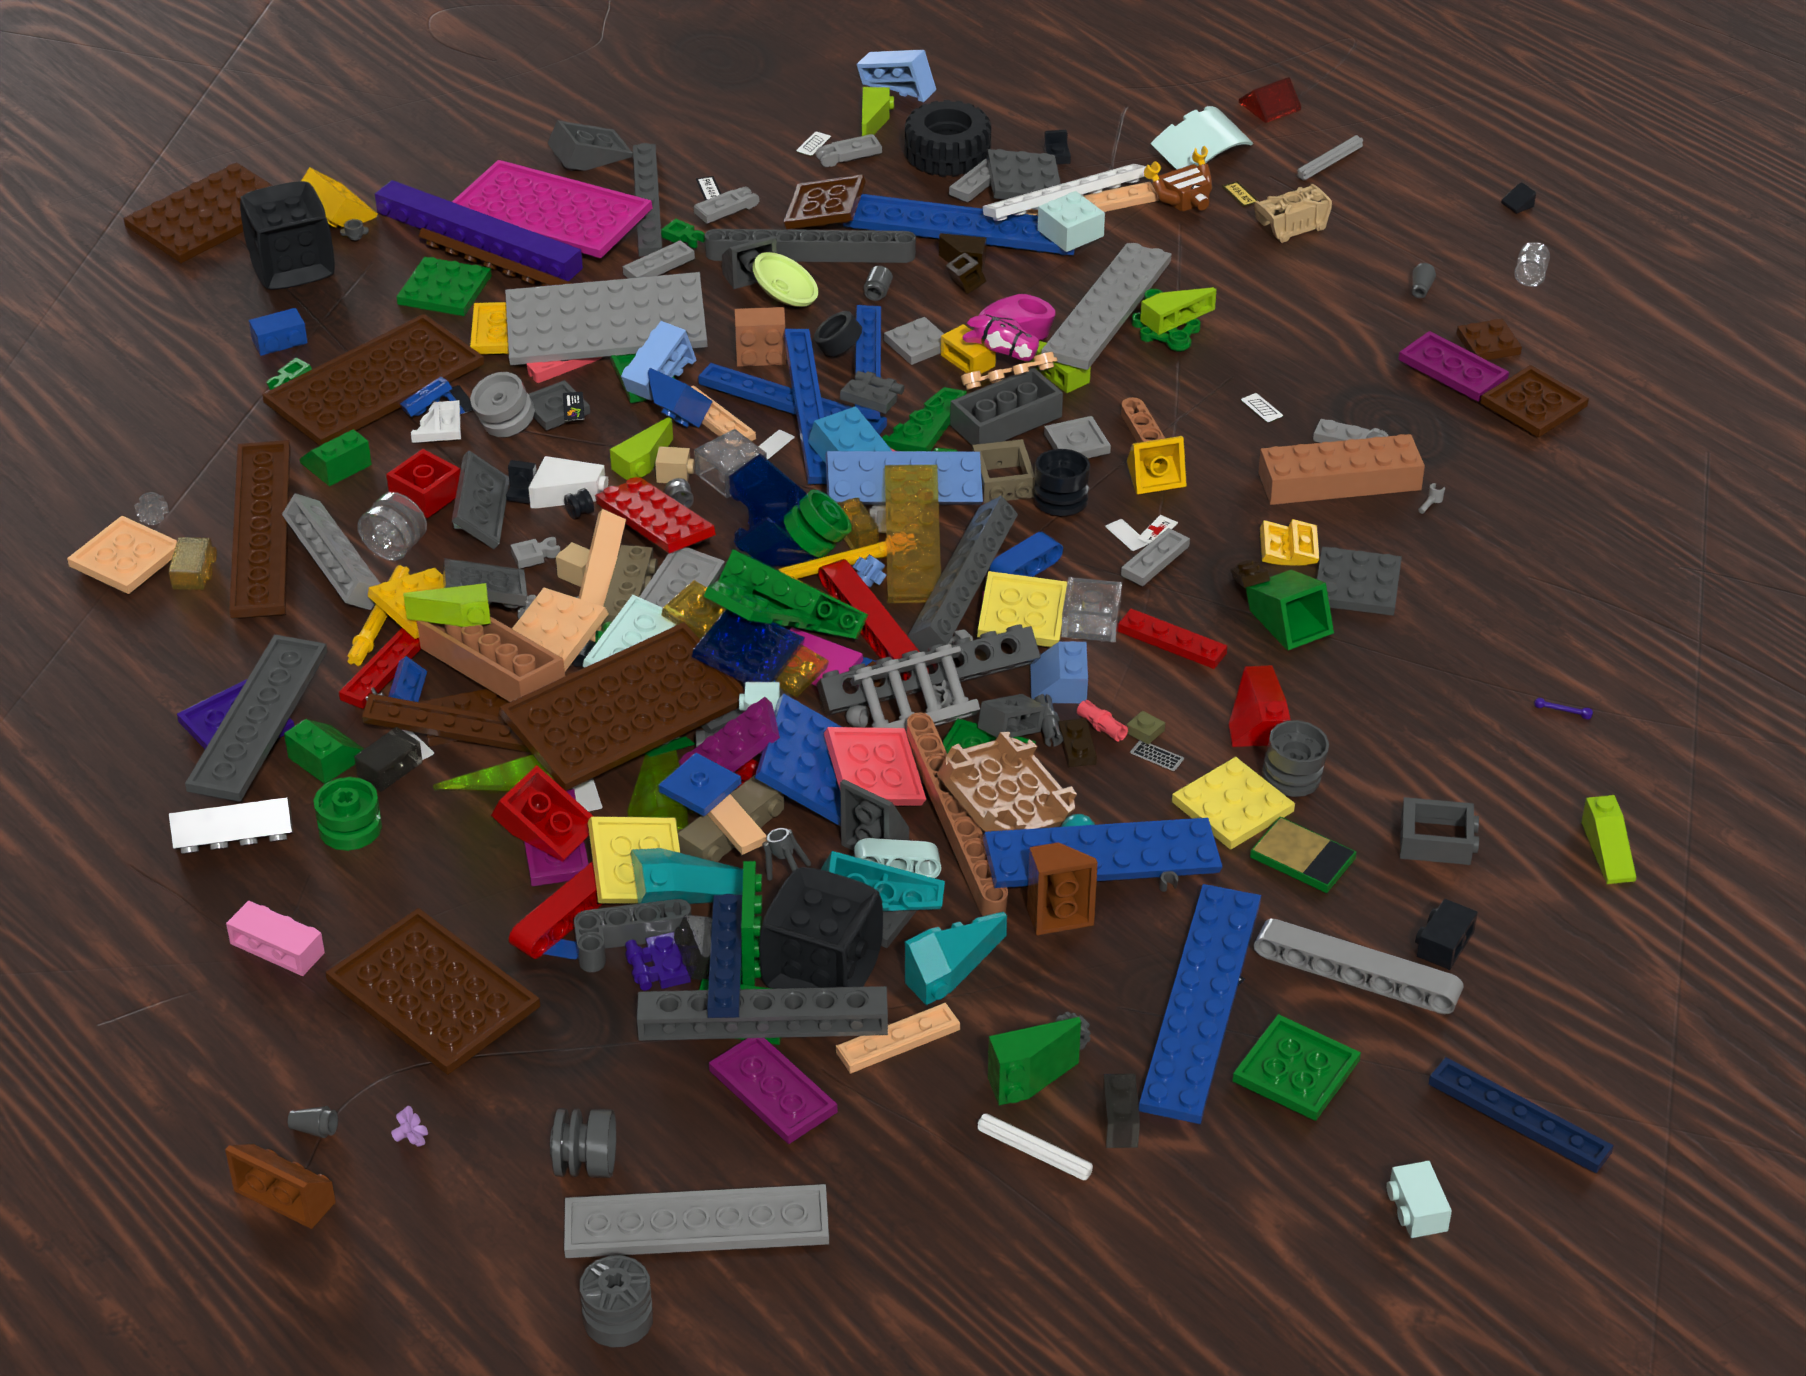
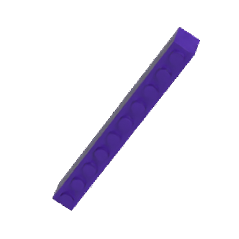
[375,180,583,281]

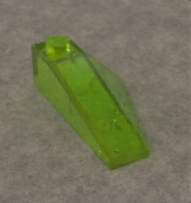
[627,750,688,830]
[433,755,557,793]

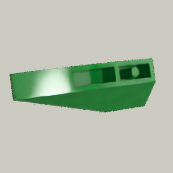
[718,549,868,639]

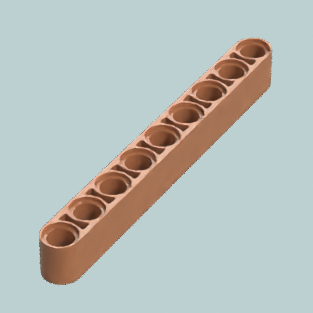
[906,712,1008,916]

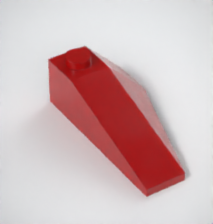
[1228,665,1291,747]

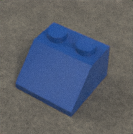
[648,368,713,428]

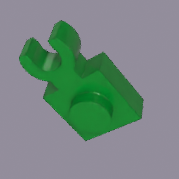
[661,218,705,248]
[266,357,312,390]

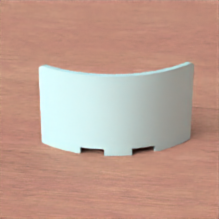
[1151,106,1253,169]

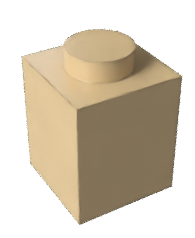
[655,446,695,483]
[556,542,590,587]

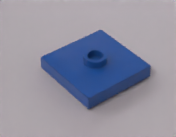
[659,753,741,816]

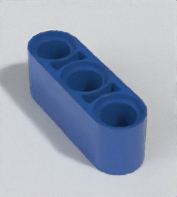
[989,532,1063,577]

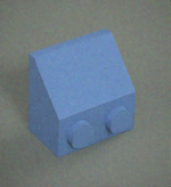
[1030,641,1088,703]

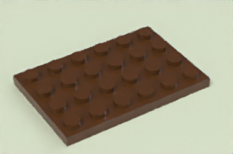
[123,162,273,263]
[325,908,541,1075]

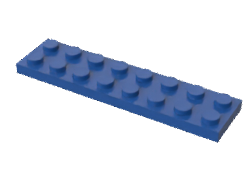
[982,818,1223,888]

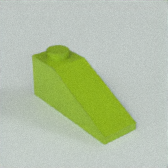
[862,87,894,136]
[1140,287,1216,335]
[1022,341,1091,393]
[610,417,673,480]
[403,583,491,627]
[1581,795,1636,884]

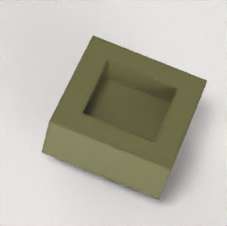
[1126,711,1166,745]

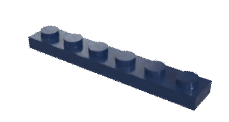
[707,894,742,1018]
[1429,1057,1614,1173]

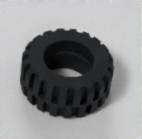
[905,100,991,177]

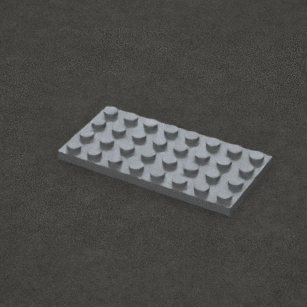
[505,272,708,365]

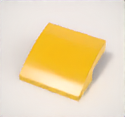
[1260,519,1319,566]

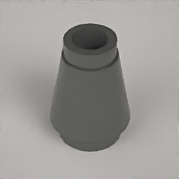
[1412,263,1436,298]
[288,1106,338,1138]

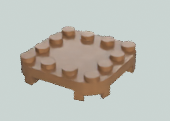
[937,732,1077,832]

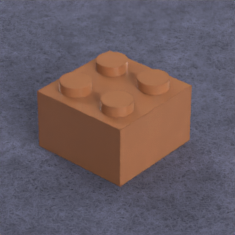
[735,307,786,366]

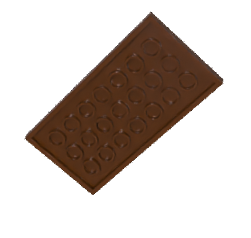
[262,314,484,446]
[499,622,745,791]

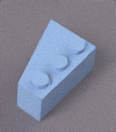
[856,50,936,102]
[621,321,697,401]

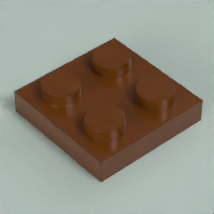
[1456,319,1522,360]

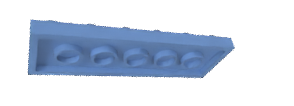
[825,451,983,505]

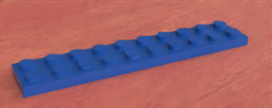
[843,194,1076,255]
[1139,884,1261,1124]

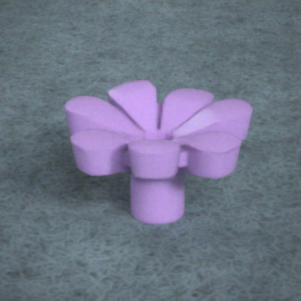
[391,1106,428,1147]

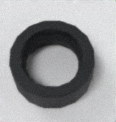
[814,311,862,357]

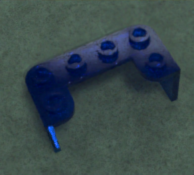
[729,454,818,567]

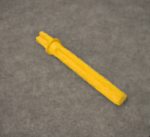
[779,534,916,579]
[347,565,410,666]

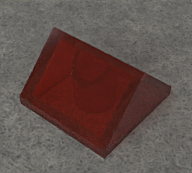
[1238,77,1301,123]

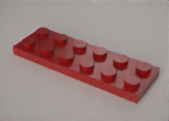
[595,477,716,554]

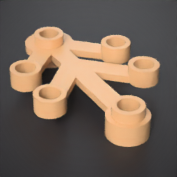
[961,352,1058,390]

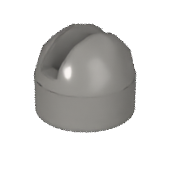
[846,705,869,728]

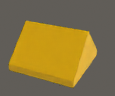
[1127,436,1186,494]

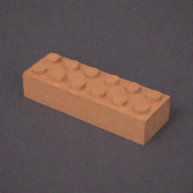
[1258,434,1425,505]
[417,616,565,702]

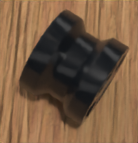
[564,488,594,519]

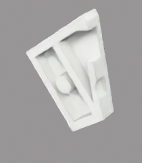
[411,400,461,443]

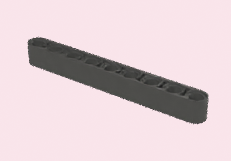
[705,229,916,263]

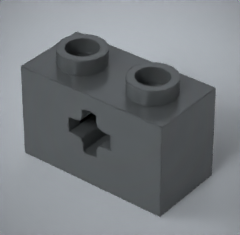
[978,694,1045,738]

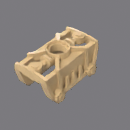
[1254,184,1332,243]

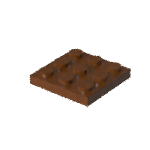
[784,174,866,230]
[1481,365,1589,437]

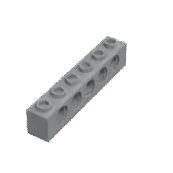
[282,493,380,610]

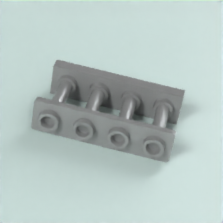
[850,644,980,731]

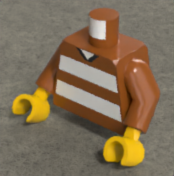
[1144,146,1212,211]

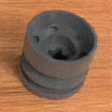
[1262,720,1329,797]
[550,1108,616,1178]
[580,1255,653,1347]

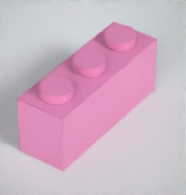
[226,900,325,976]

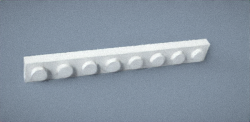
[983,164,1146,221]

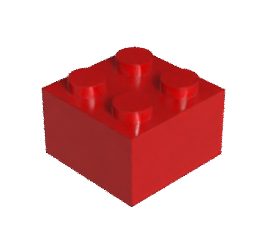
[386,449,461,518]

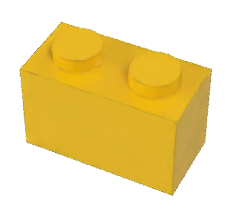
[941,324,996,374]

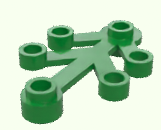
[1132,289,1201,352]

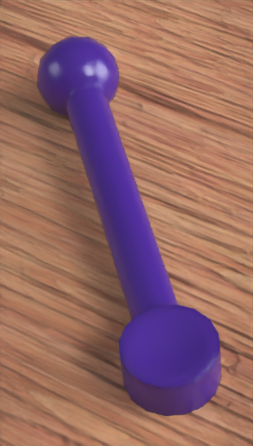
[1534,698,1593,719]

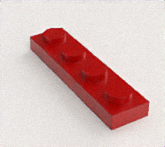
[1118,608,1228,669]
[339,628,421,709]

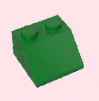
[300,429,372,487]
[284,719,369,784]

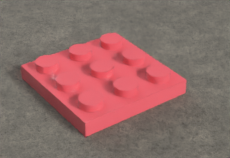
[824,727,926,806]

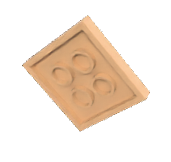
[67,516,183,594]
[512,588,609,672]

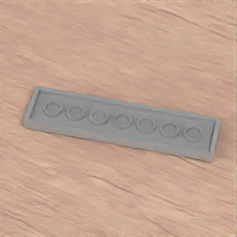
[564,1184,829,1258]

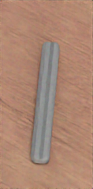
[1297,135,1363,181]

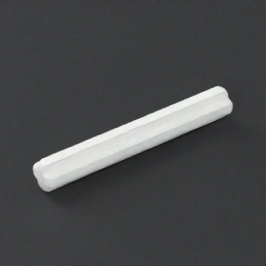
[978,1113,1093,1181]

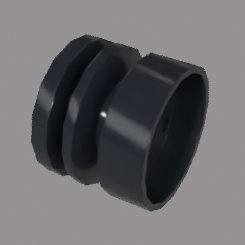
[1034,449,1090,516]

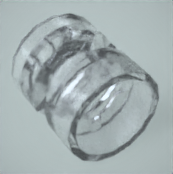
[1514,242,1550,287]

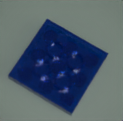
[692,609,805,683]

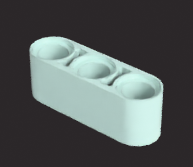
[854,838,941,878]

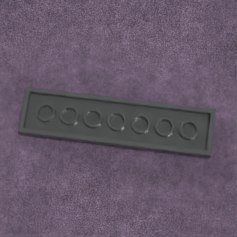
[185,634,327,802]

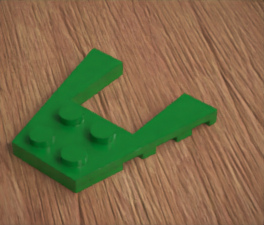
[704,574,822,631]

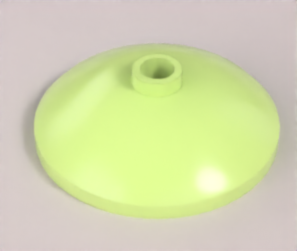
[752,252,818,307]

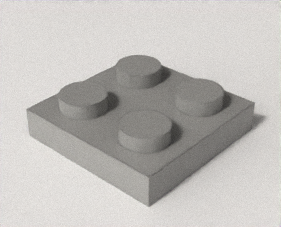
[884,317,944,365]
[1044,416,1111,458]

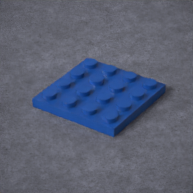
[755,693,841,826]

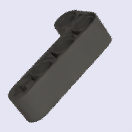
[574,899,692,972]

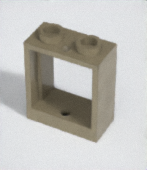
[972,439,1035,503]

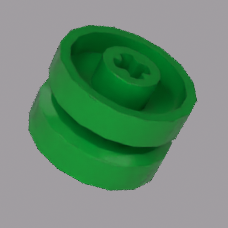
[784,490,852,558]
[314,777,382,851]

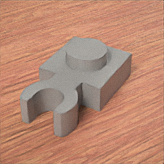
[510,537,560,569]

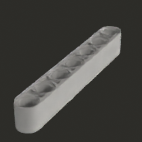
[1254,919,1464,1014]

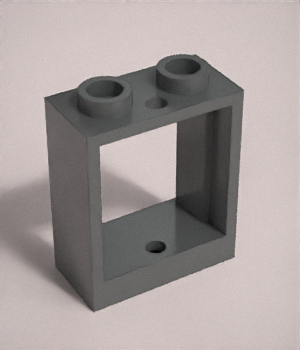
[1400,797,1479,865]

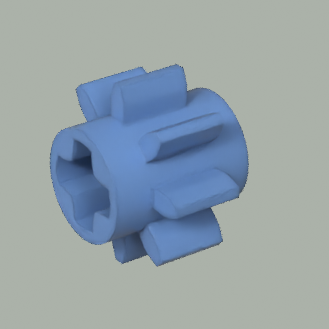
[853,554,887,588]

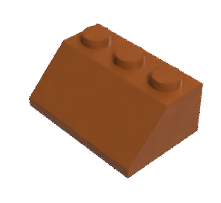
[1027,842,1098,935]
[225,1144,336,1229]

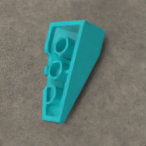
[631,848,743,904]
[821,851,945,911]
[905,912,1007,1005]

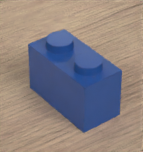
[249,308,308,356]

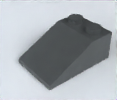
[547,120,633,171]
[840,779,909,860]

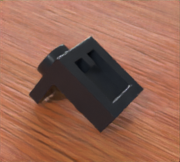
[1044,130,1071,164]
[506,460,537,503]

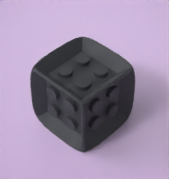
[240,181,335,289]
[759,867,883,989]

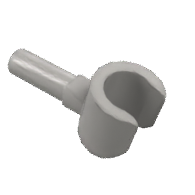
[1419,483,1445,514]

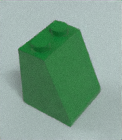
[1246,570,1334,650]

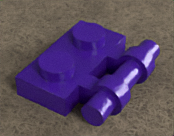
[625,932,691,991]

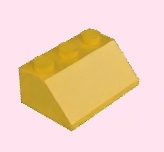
[301,167,378,228]

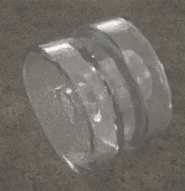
[358,492,427,561]

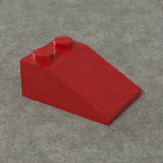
[491,765,594,862]

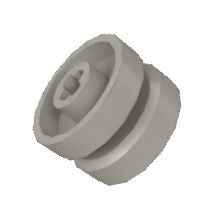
[470,372,535,437]

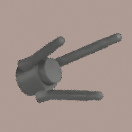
[762,828,811,881]

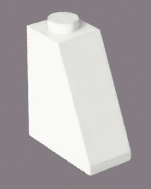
[529,456,608,509]

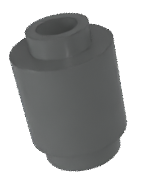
[864,266,893,301]

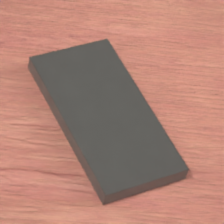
[452,451,509,549]

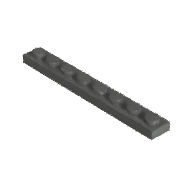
[633,143,662,257]

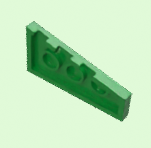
[882,387,967,451]

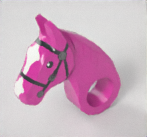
[963,294,1055,361]

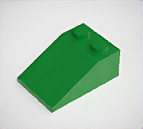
[988,1017,1081,1106]

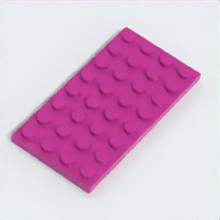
[452,160,653,258]

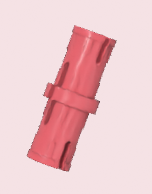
[1077,700,1128,742]

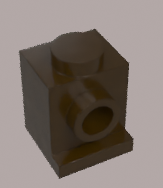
[946,253,987,294]

